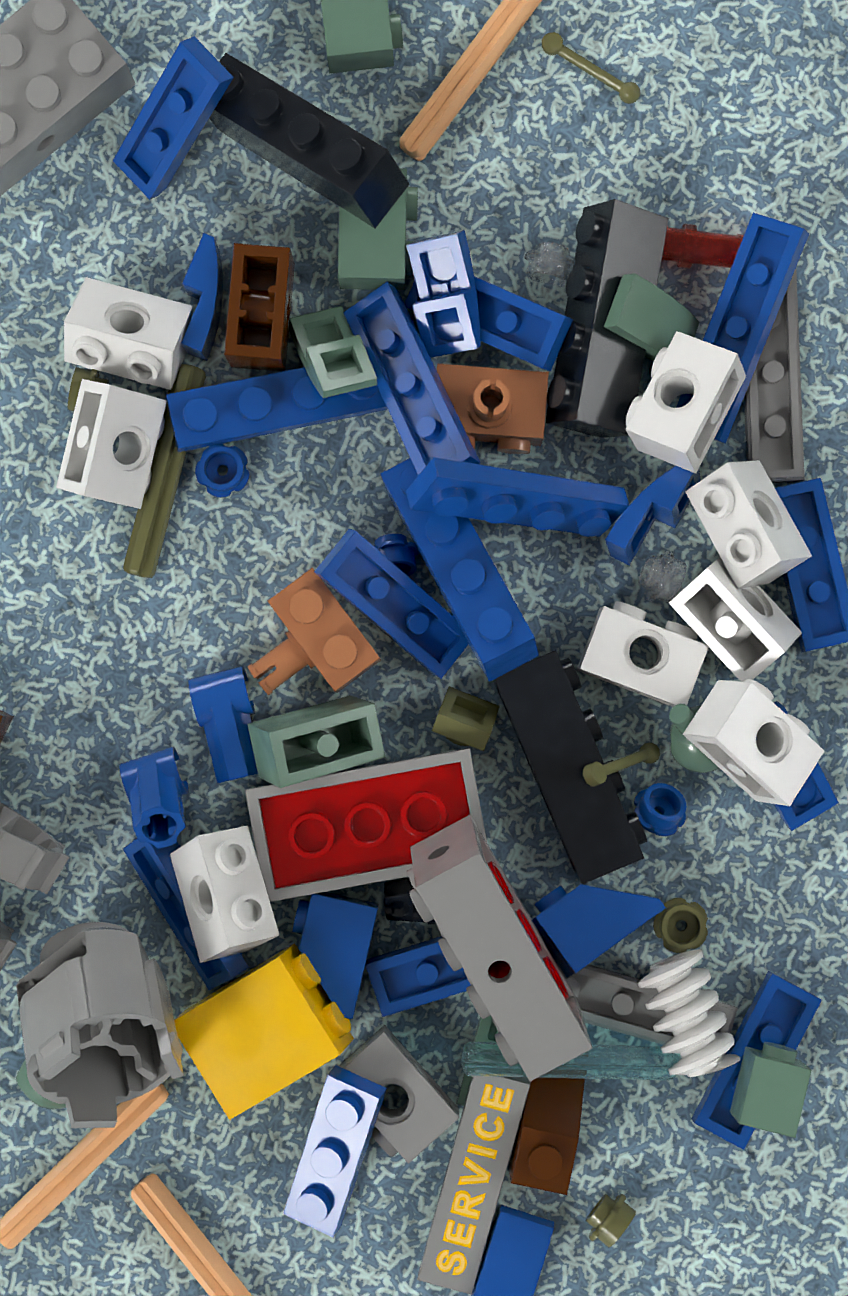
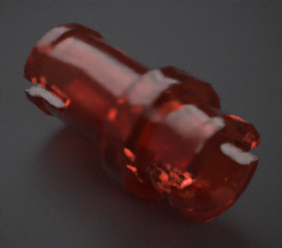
[661,223,744,269]

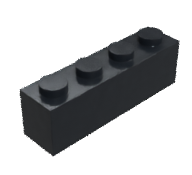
[209,53,409,229]
[546,199,669,438]
[493,650,647,885]

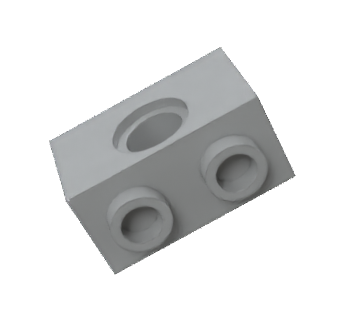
[339,1025,459,1164]

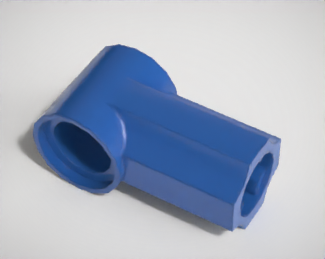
[188,666,258,783]
[119,747,189,849]

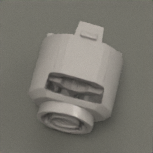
[16,922,184,1128]

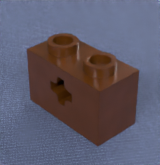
[224,243,295,372]

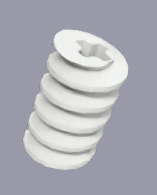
[638,949,741,1077]

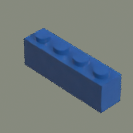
[380,458,539,682]

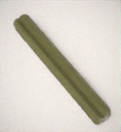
[123,364,206,578]

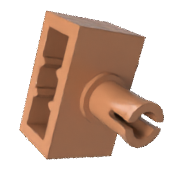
[437,363,549,454]
[247,567,381,695]

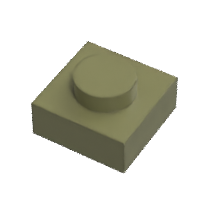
[432,686,500,751]

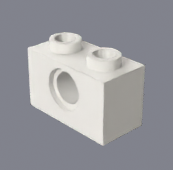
[64,277,193,390]
[625,331,746,473]
[56,379,167,509]
[685,460,812,589]
[669,557,802,681]
[577,601,709,707]
[683,679,824,806]
[170,825,279,963]

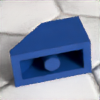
[532,884,666,978]
[292,892,379,1020]

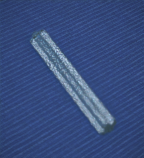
[461,1041,679,1080]

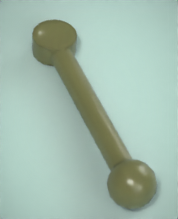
[542,32,640,104]
[583,742,660,787]

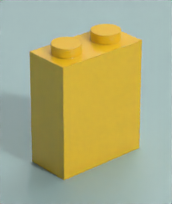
[174,943,354,1120]

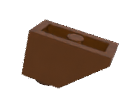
[508,1066,586,1195]

